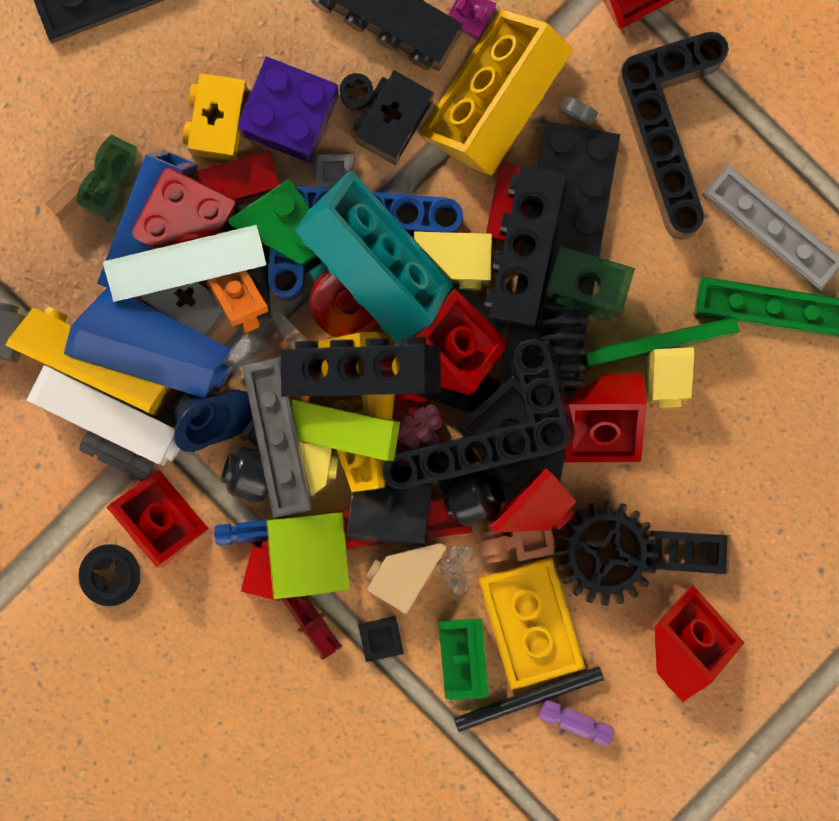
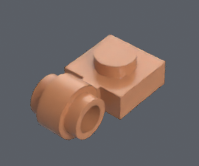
[478,530,555,564]

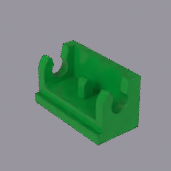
[438,617,489,700]

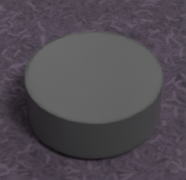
[558,96,598,126]

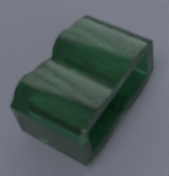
[77,135,143,223]

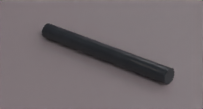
[453,666,604,733]

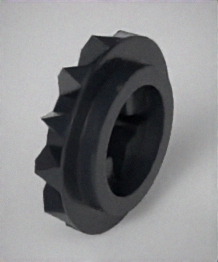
[78,544,141,606]

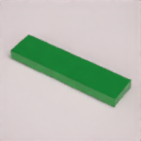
[694,276,839,338]
[583,317,740,369]

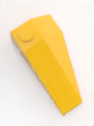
[319,332,397,492]

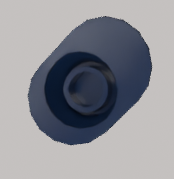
[169,390,253,452]

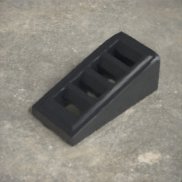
[648,530,731,574]

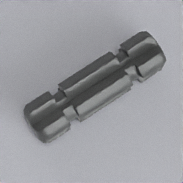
[79,431,154,481]

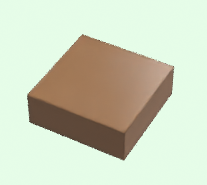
[46,179,89,221]

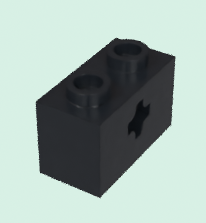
[353,70,434,166]

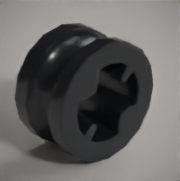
[339,73,374,111]

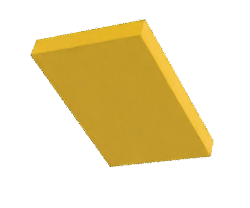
[478,557,586,691]

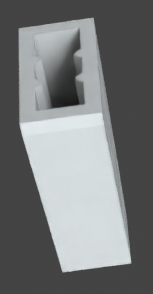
[26,365,180,466]

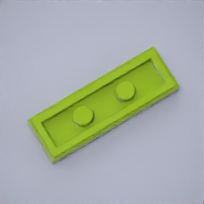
[292,400,400,461]

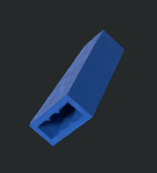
[97,149,199,298]
[64,286,231,398]

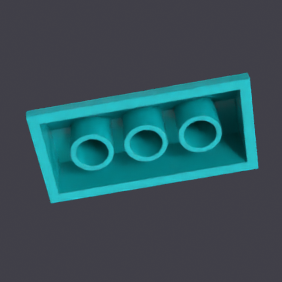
[294,170,453,345]

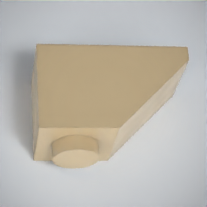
[364,543,446,614]

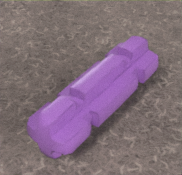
[539,700,614,747]

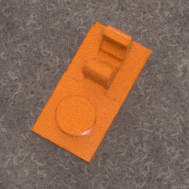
[205,270,268,334]

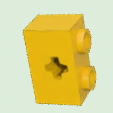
[183,73,248,161]

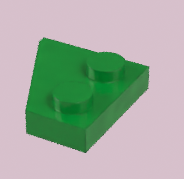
[227,179,317,266]

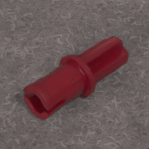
[282,596,342,660]

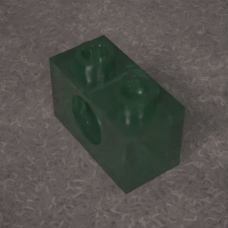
[545,246,635,321]

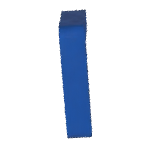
[268,186,463,301]

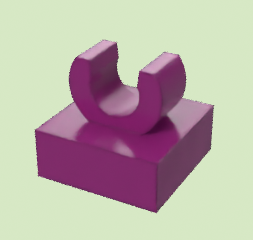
[448,0,496,41]

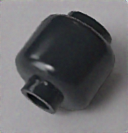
[221,447,268,502]
[444,470,505,526]

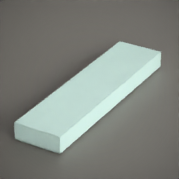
[103,225,266,302]

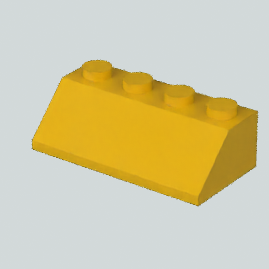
[418,9,574,176]
[5,306,172,417]

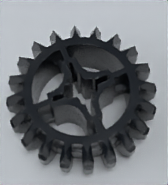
[554,501,659,606]

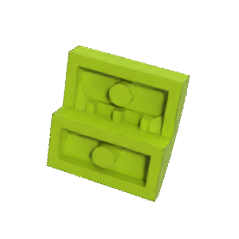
[266,512,350,599]

